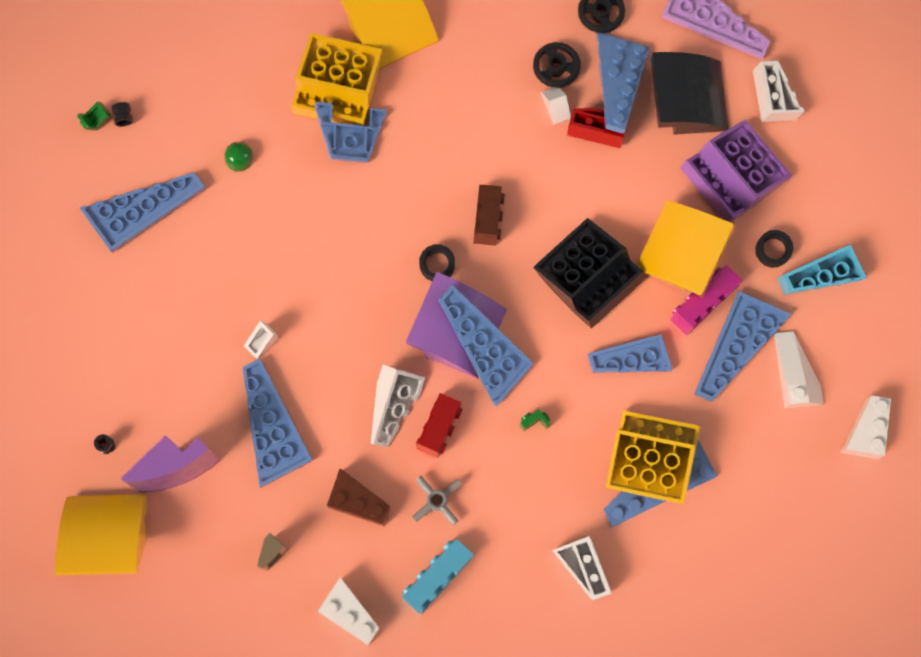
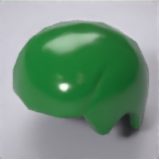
[224,142,253,172]

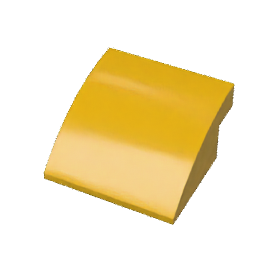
[340,0,439,69]
[291,33,382,126]
[637,200,735,297]
[605,411,701,504]
[55,494,148,576]

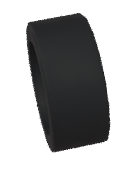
[755,230,794,268]
[419,244,455,281]

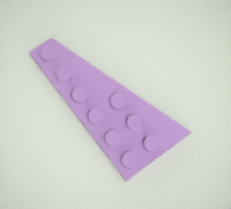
[661,0,770,60]

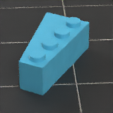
[777,244,867,295]
[402,539,474,615]

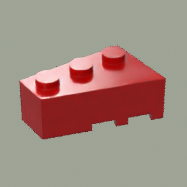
[567,108,628,149]
[416,393,463,458]

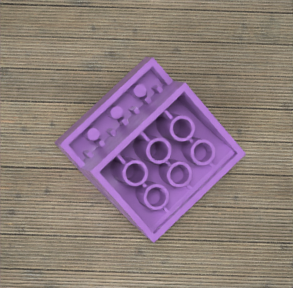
[680,120,792,223]
[406,272,507,379]
[121,435,221,492]

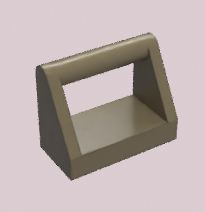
[257,533,288,571]

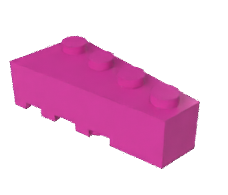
[671,265,743,336]

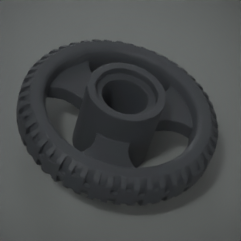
[578,0,625,33]
[533,42,581,88]

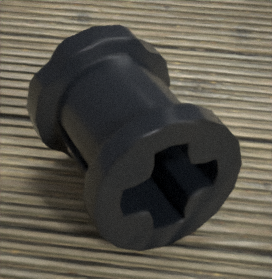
[94,434,116,454]

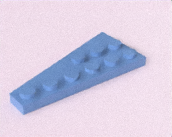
[596,33,650,134]
[79,172,206,253]
[438,285,534,407]
[694,291,791,402]
[243,358,313,488]
[603,440,717,527]

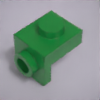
[77,101,111,131]
[519,409,551,432]

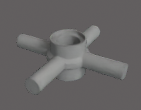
[412,475,462,526]

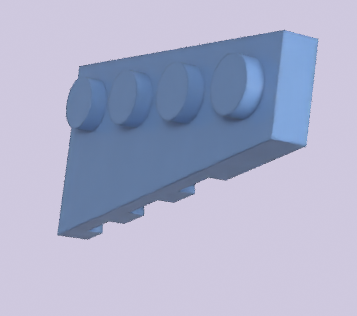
[587,334,673,373]

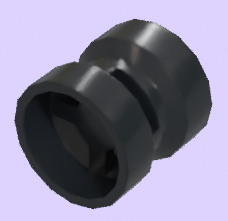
[111,102,133,127]

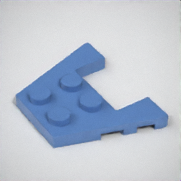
[314,102,387,163]

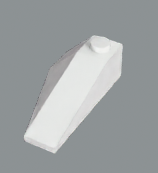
[774,331,823,408]
[371,364,425,448]

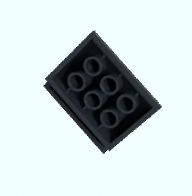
[651,52,729,135]
[533,218,646,329]

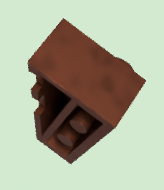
[473,184,505,246]
[327,468,390,526]

